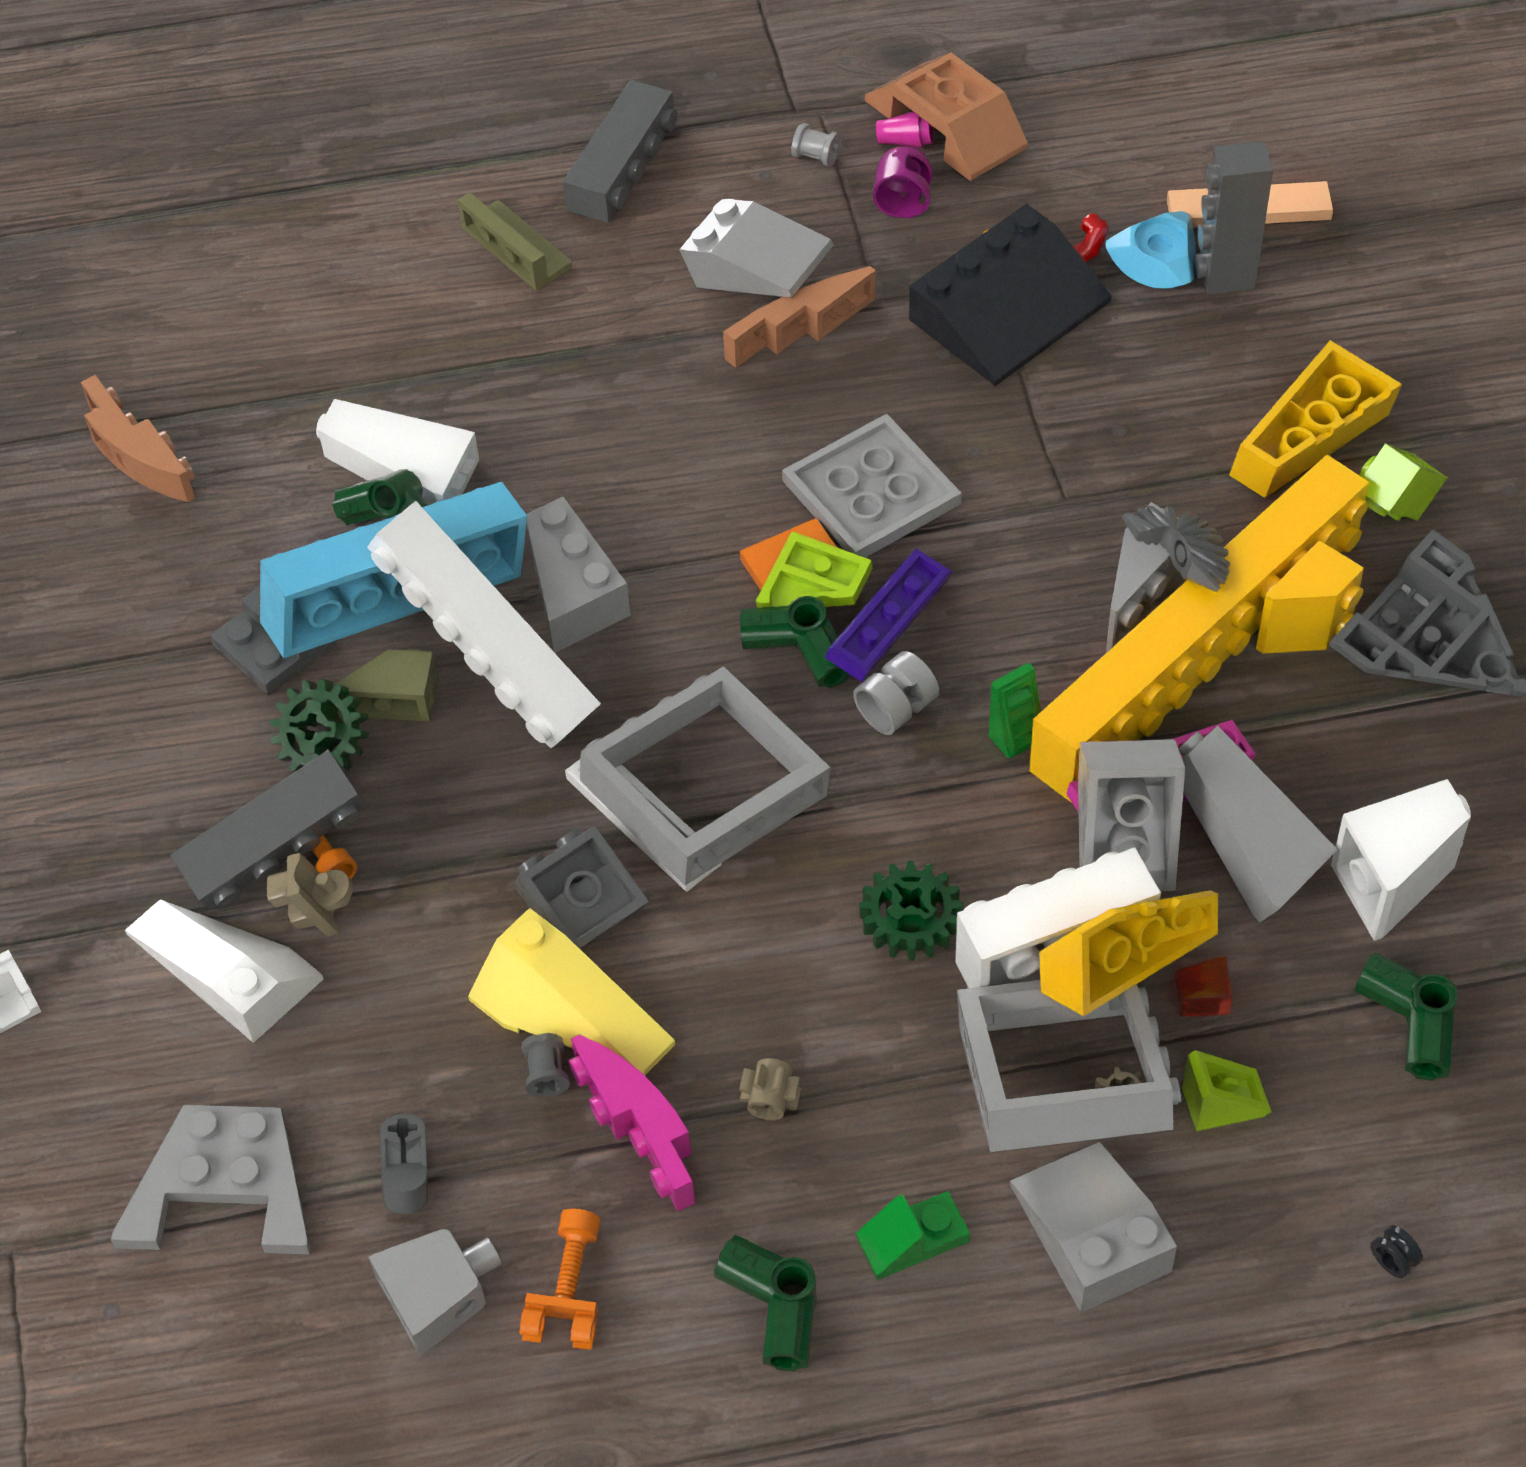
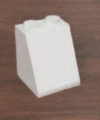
[1331,779,1471,941]

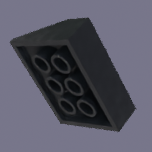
[909,203,1112,386]

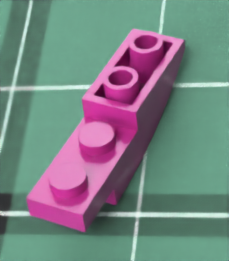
[568,1035,695,1212]

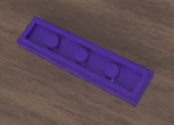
[825,548,952,682]

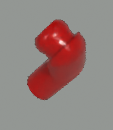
[1073,213,1109,262]

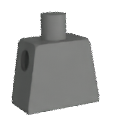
[368,1229,502,1356]

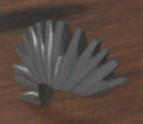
[1122,506,1230,592]

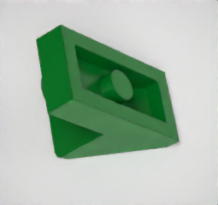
[856,1191,970,1280]

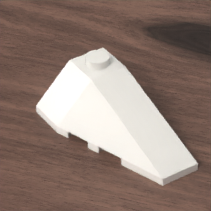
[125,900,324,1043]

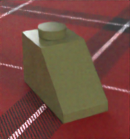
[336,649,438,722]

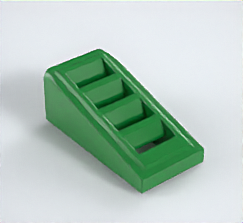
[989,663,1041,758]

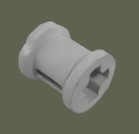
[791,123,841,167]

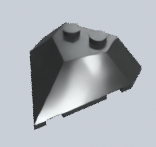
[1329,529,1526,697]

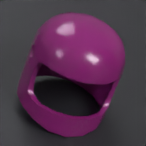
[873,146,933,218]

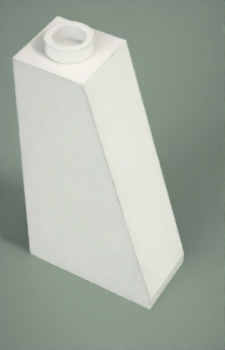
[316,399,480,505]

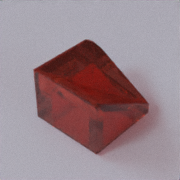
[1175,956,1233,1017]

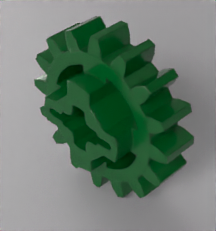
[270,679,369,772]
[859,861,963,961]

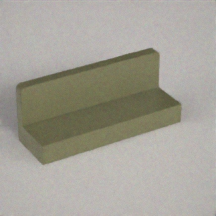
[457,192,572,291]

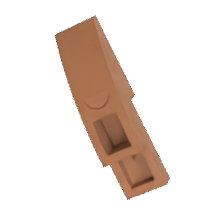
[81,375,195,502]

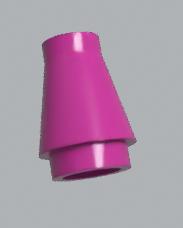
[876,111,935,149]

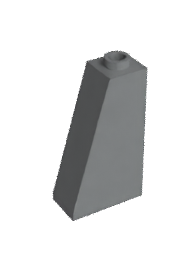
[1179,726,1338,922]

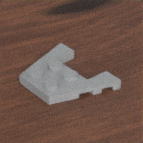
[111,1105,311,1255]

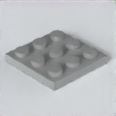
[782,414,962,558]

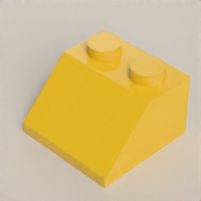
[1256,540,1364,654]

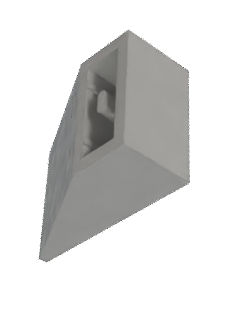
[1106,502,1187,653]

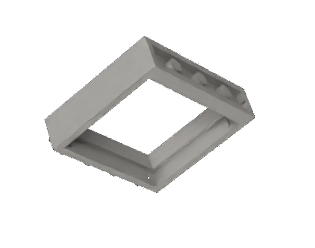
[580,666,831,886]
[957,980,1181,1152]

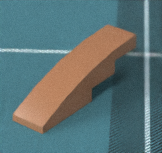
[723,266,876,368]

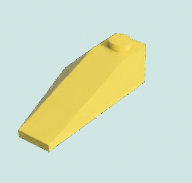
[468,908,675,1075]

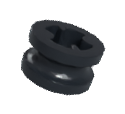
[1370,1225,1423,1279]

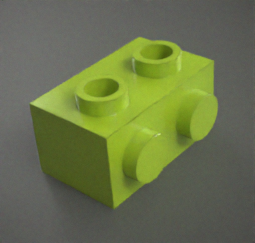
[1359,443,1448,521]

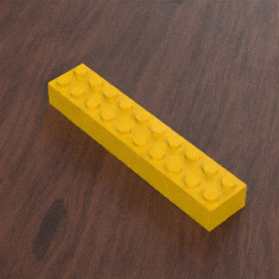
[1030,455,1369,802]

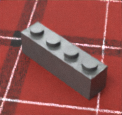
[563,80,678,223]
[1194,141,1273,295]
[170,750,368,910]

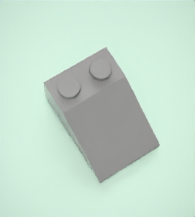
[679,199,834,298]
[1078,740,1185,891]
[1010,1142,1177,1313]

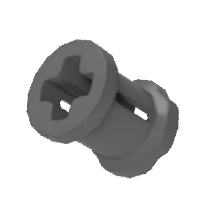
[521,1033,570,1098]

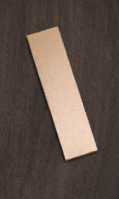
[1167,181,1333,228]

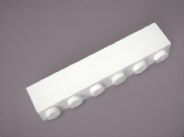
[367,501,601,748]

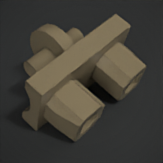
[267,853,353,937]

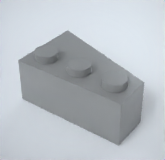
[526,497,631,653]

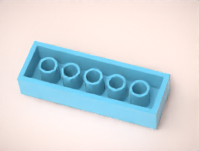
[260,482,527,658]

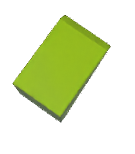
[1182,1050,1271,1131]

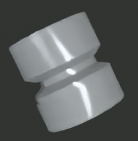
[853,651,939,735]

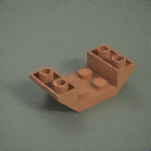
[865,53,1028,181]

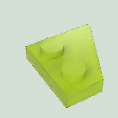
[756,531,873,608]

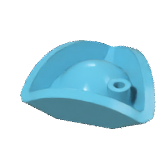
[1106,211,1196,288]

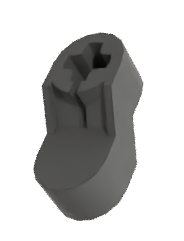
[380,1113,428,1214]

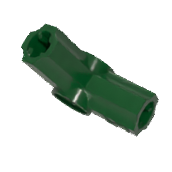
[332,469,428,526]
[740,596,850,689]
[1354,952,1458,1081]
[714,1235,817,1372]

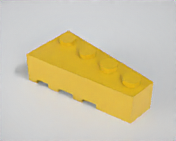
[1229,340,1402,498]

